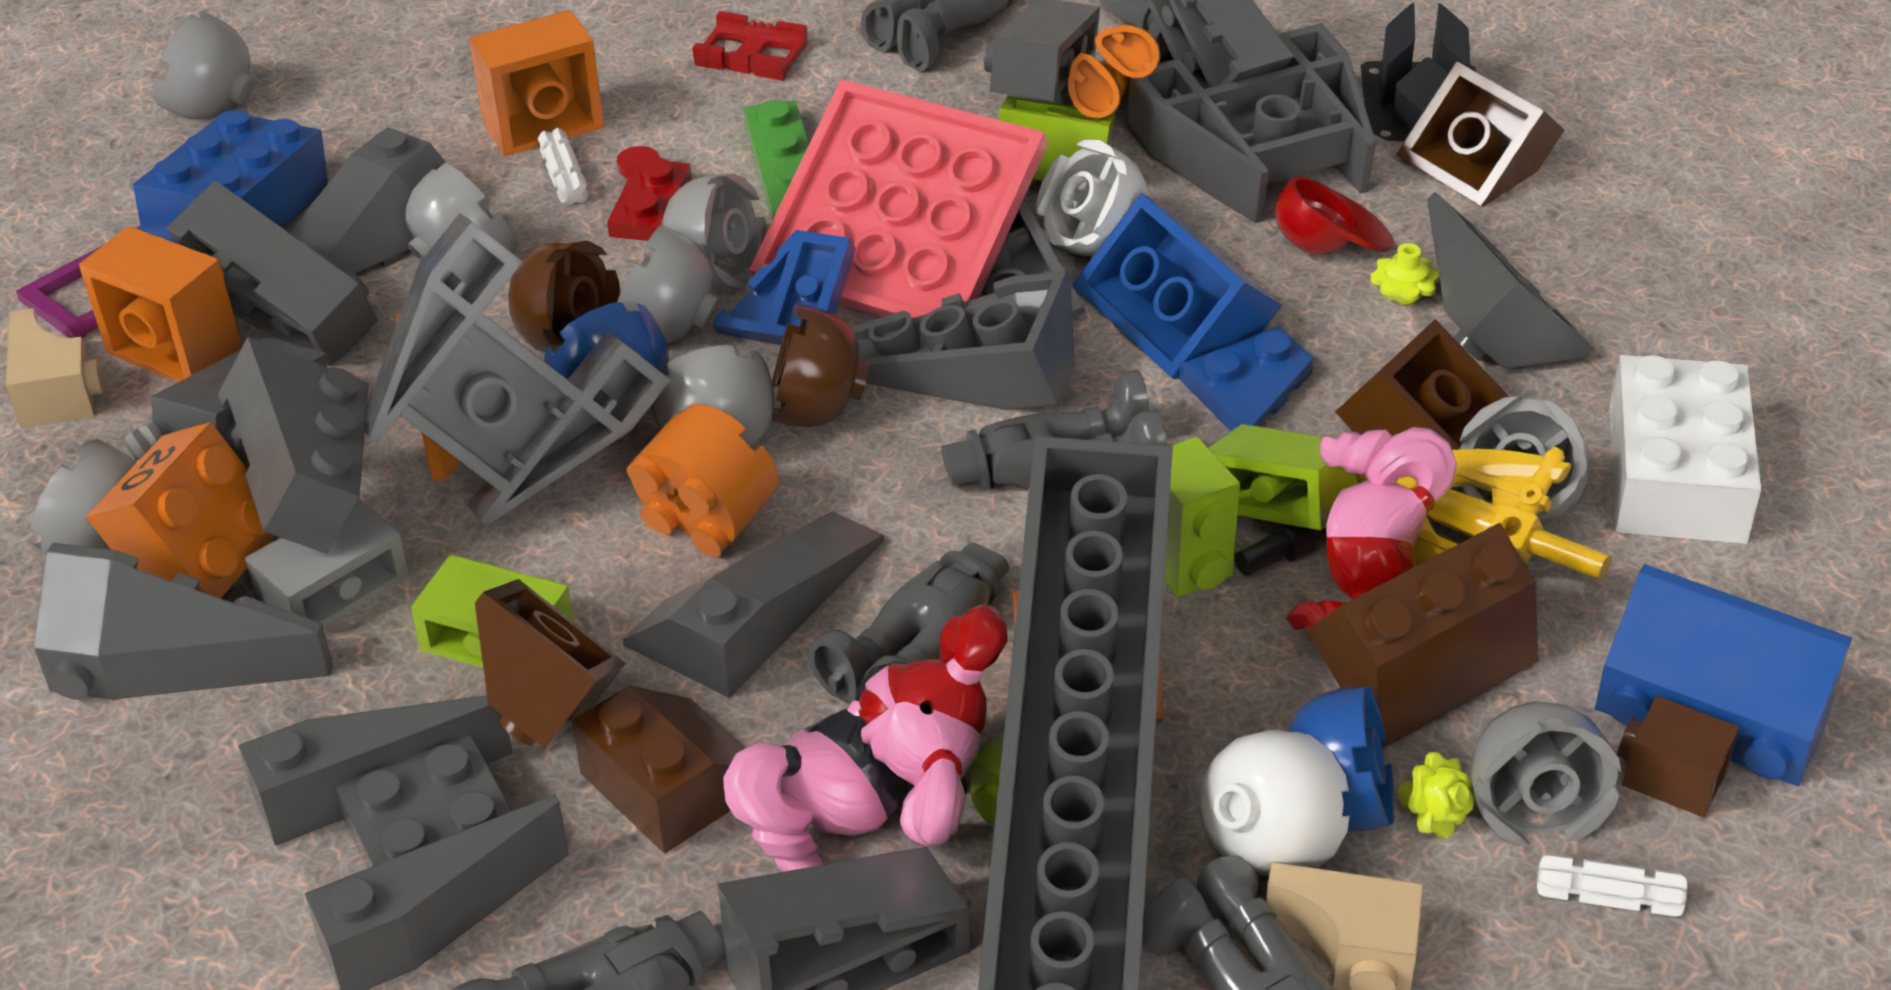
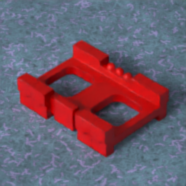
[692,11,808,81]

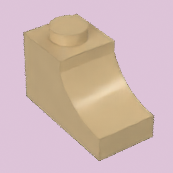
[5,308,105,428]
[1266,862,1423,990]

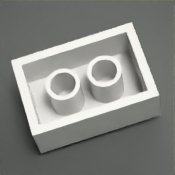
[1609,355,1761,544]

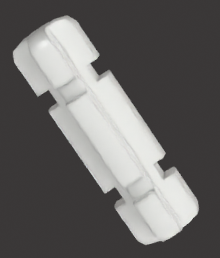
[538,128,589,206]
[1536,853,1687,917]

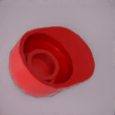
[1274,176,1394,255]

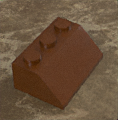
[1307,522,1539,748]

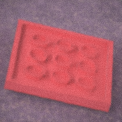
[749,79,1048,318]

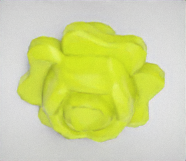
[1370,243,1440,305]
[1398,752,1475,838]

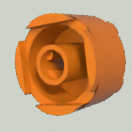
[627,404,779,557]

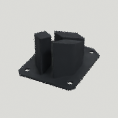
[1361,3,1476,142]

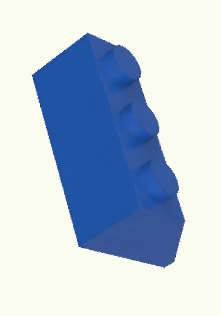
[1072,193,1283,379]
[1595,564,1852,786]

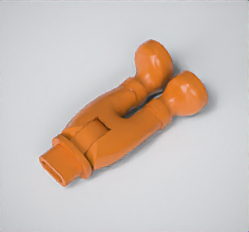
[1068,25,1161,119]

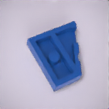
[713,230,856,345]
[1179,326,1314,431]

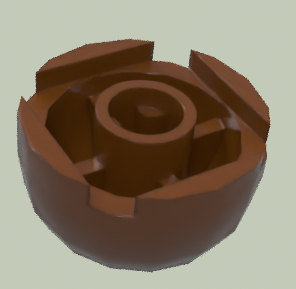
[508,240,620,355]
[771,302,869,427]

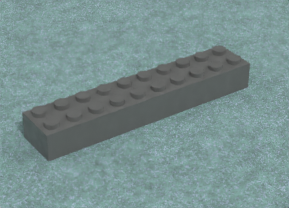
[978,436,1173,990]

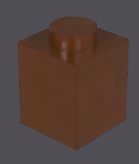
[1617,696,1740,818]

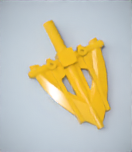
[1356,447,1612,581]

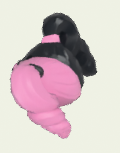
[723,661,967,872]

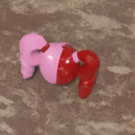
[1286,427,1458,641]
[858,604,1008,847]

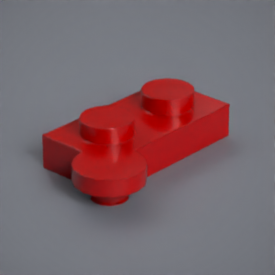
[607,146,692,241]

